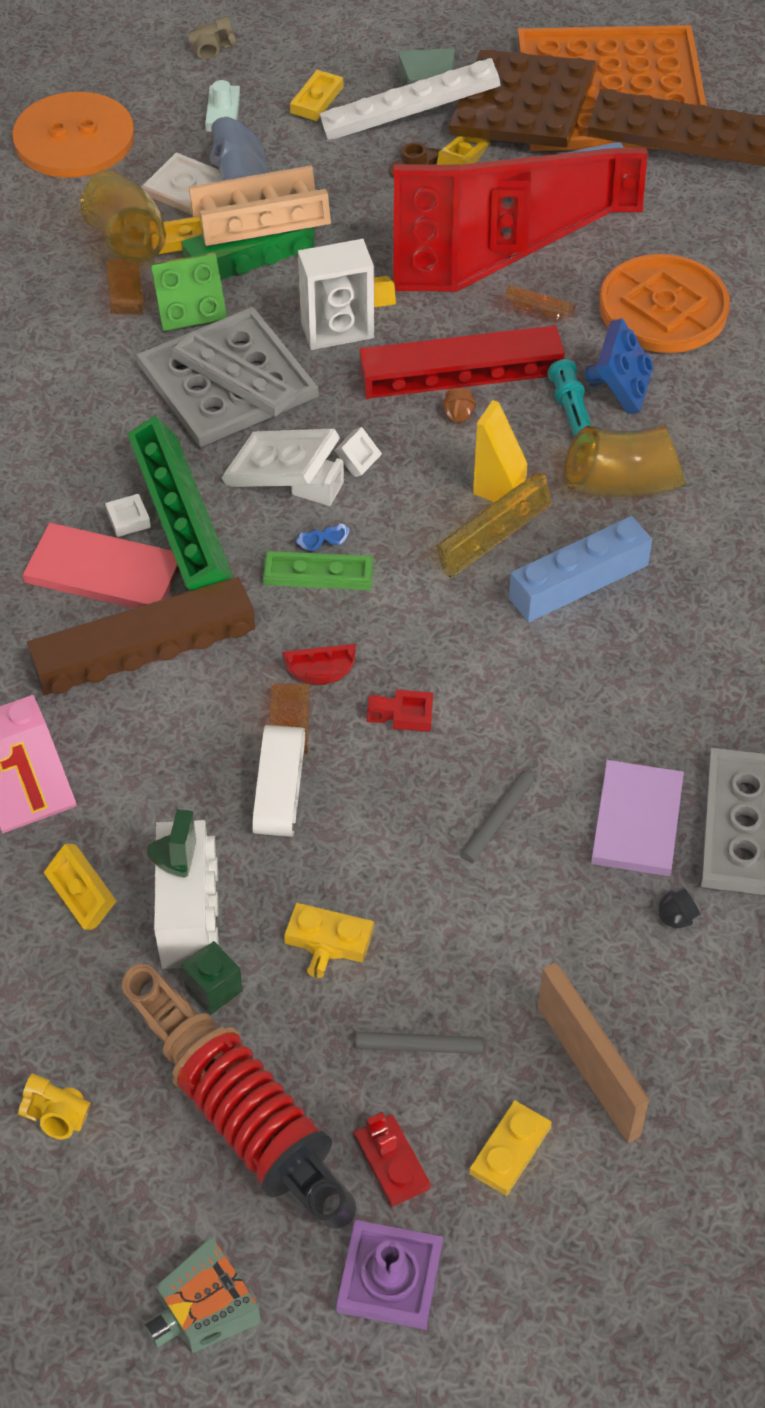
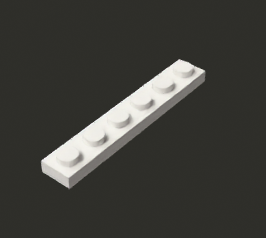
[319,58,501,140]

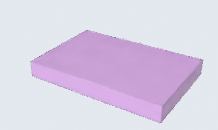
[591,760,684,876]

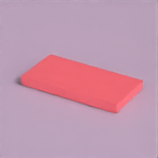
[22,522,180,608]

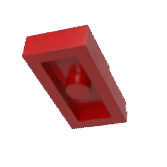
[353,1112,431,1208]

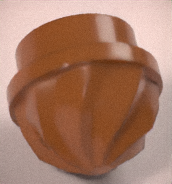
[442,388,476,423]

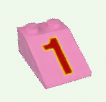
[0,695,77,833]

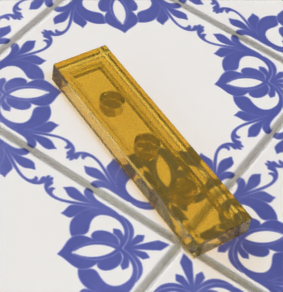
[435,472,552,578]

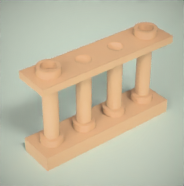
[189,166,331,246]

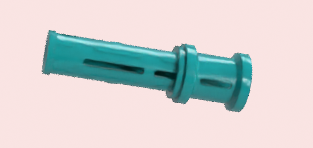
[547,359,598,452]

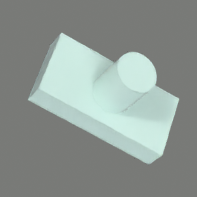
[205,80,240,132]

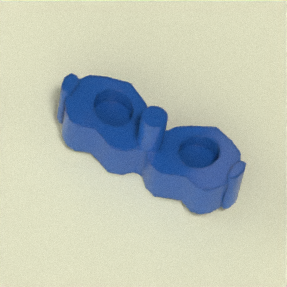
[294,523,350,551]

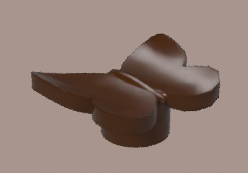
[389,142,441,178]

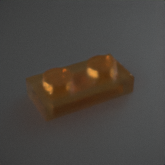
[106,260,144,314]
[505,285,576,321]
[270,683,310,754]

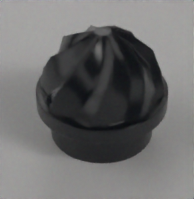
[659,887,701,929]

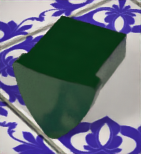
[147,809,196,878]

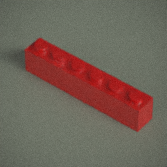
[359,325,565,399]

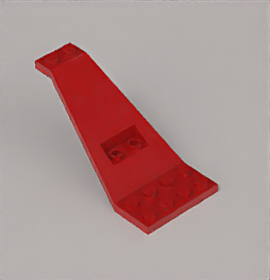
[393,148,648,292]

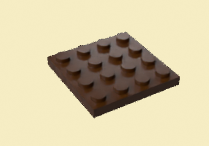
[449,49,596,148]

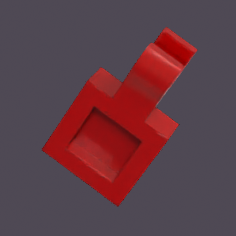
[366,689,433,732]

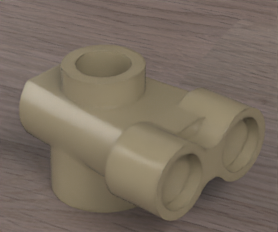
[188,16,237,59]

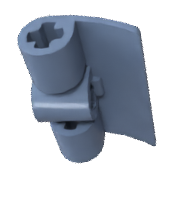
[210,117,269,181]

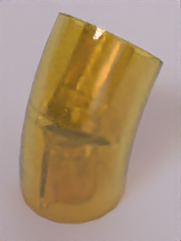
[80,169,166,263]
[563,423,686,497]

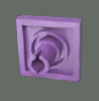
[336,1220,443,1330]

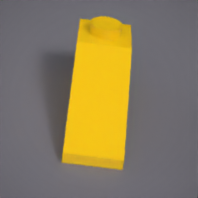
[473,400,530,509]

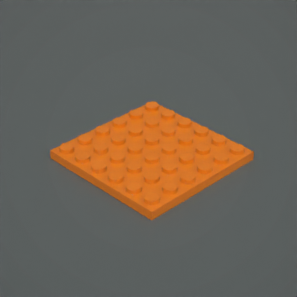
[518,25,707,151]

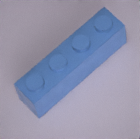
[509,516,652,623]

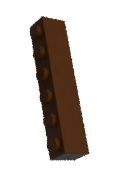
[26,576,255,696]

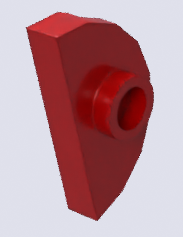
[282,643,356,685]

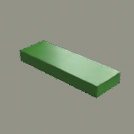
[263,551,373,590]

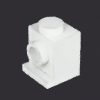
[291,458,344,506]

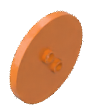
[12,92,134,178]
[599,254,730,353]

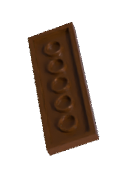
[587,89,765,166]

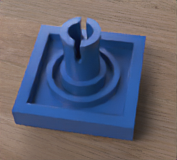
[585,318,653,414]

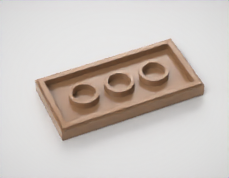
[538,963,649,1143]

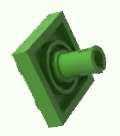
[150,253,227,331]

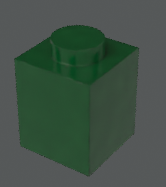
[181,941,243,1015]

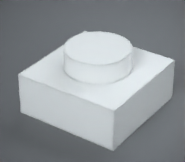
[334,427,382,477]
[105,494,151,537]

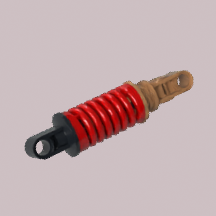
[122,964,356,1229]

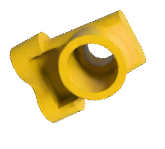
[18,1073,91,1140]

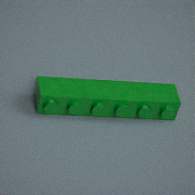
[127,415,234,591]

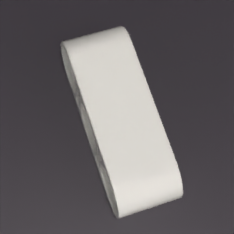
[253,725,305,837]

